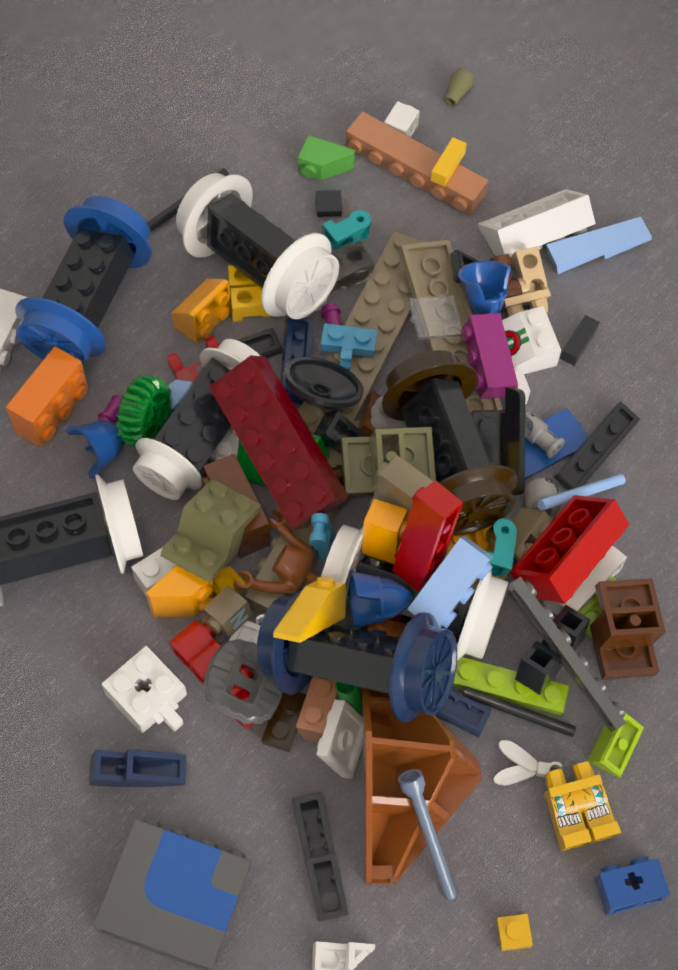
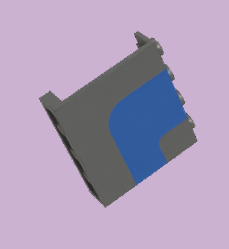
[93,818,251,970]

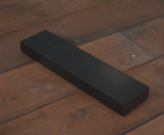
[554,401,640,490]

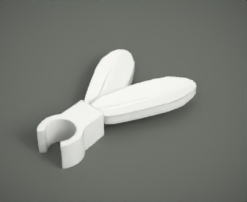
[493,740,563,786]

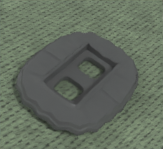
[202,639,283,725]

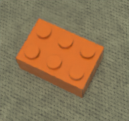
[6,346,88,448]

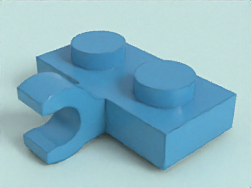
[320,323,377,370]

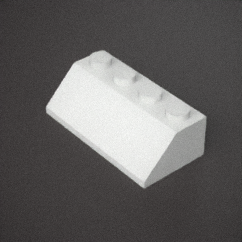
[478,189,595,258]

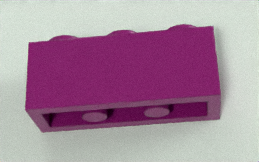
[461,313,518,399]

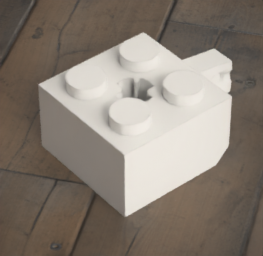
[102,646,187,734]

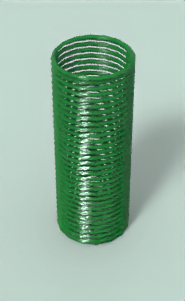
[335,681,362,714]

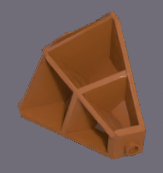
[360,687,481,885]

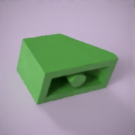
[298,135,355,180]

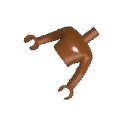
[233,509,320,594]

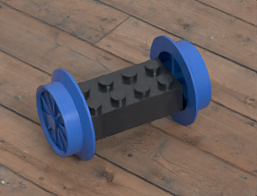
[15,196,152,366]

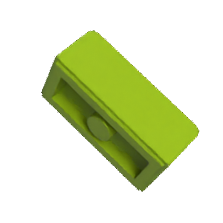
[588,712,644,778]

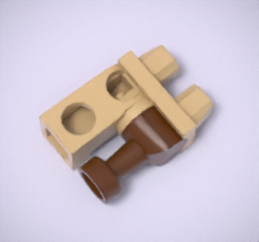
[490,246,551,317]

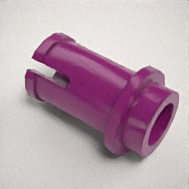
[320,303,343,326]
[98,395,122,423]

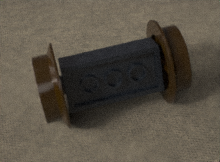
[382,350,518,535]

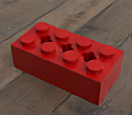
[509,495,630,604]

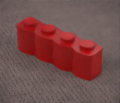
[169,620,255,731]

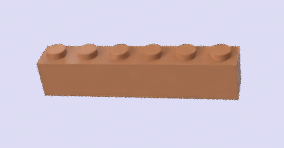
[346,111,489,216]

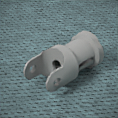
[525,411,565,459]

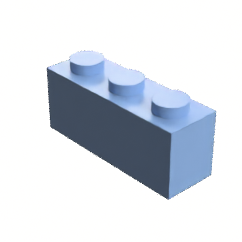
[407,536,493,629]

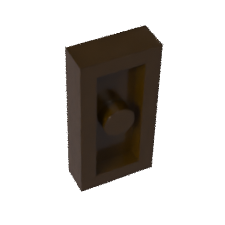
[261,692,306,752]

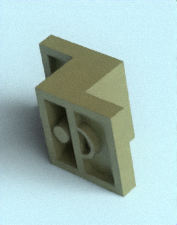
[340,427,436,495]
[160,479,261,583]

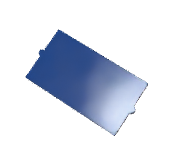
[525,408,588,480]

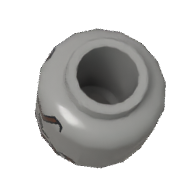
[524,478,561,517]

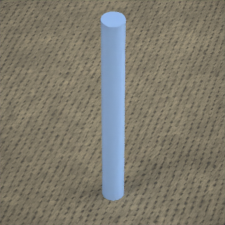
[537,474,625,511]

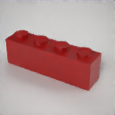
[392,480,463,592]

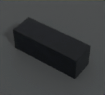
[560,315,600,366]

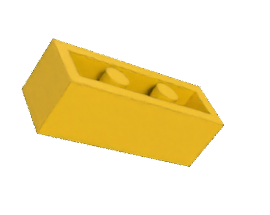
[431,137,467,187]

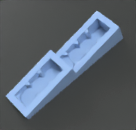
[546,217,652,274]

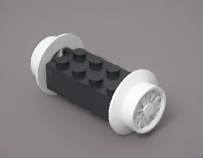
[133,339,260,500]

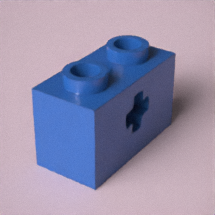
[595,856,670,916]

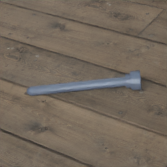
[398,769,457,901]

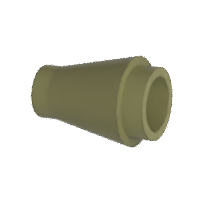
[444,68,474,106]

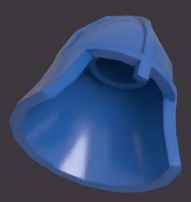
[458,260,511,315]
[65,420,125,478]
[349,571,413,627]

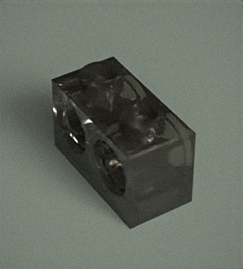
[329,240,374,295]

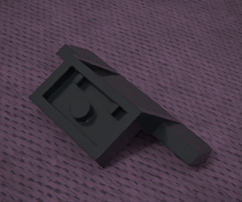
[472,387,526,495]

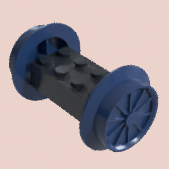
[257,589,457,722]

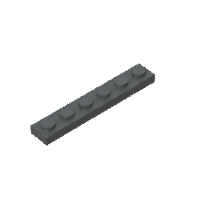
[508,576,626,732]

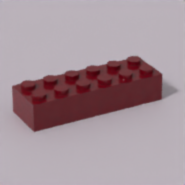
[209,355,349,530]

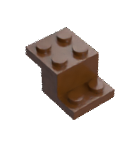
[590,578,666,680]

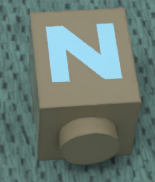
[203,585,253,638]

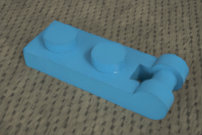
[309,513,336,566]

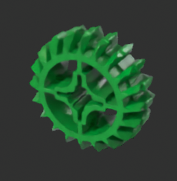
[116,375,173,448]

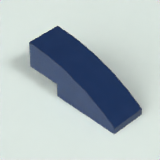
[89,749,186,787]

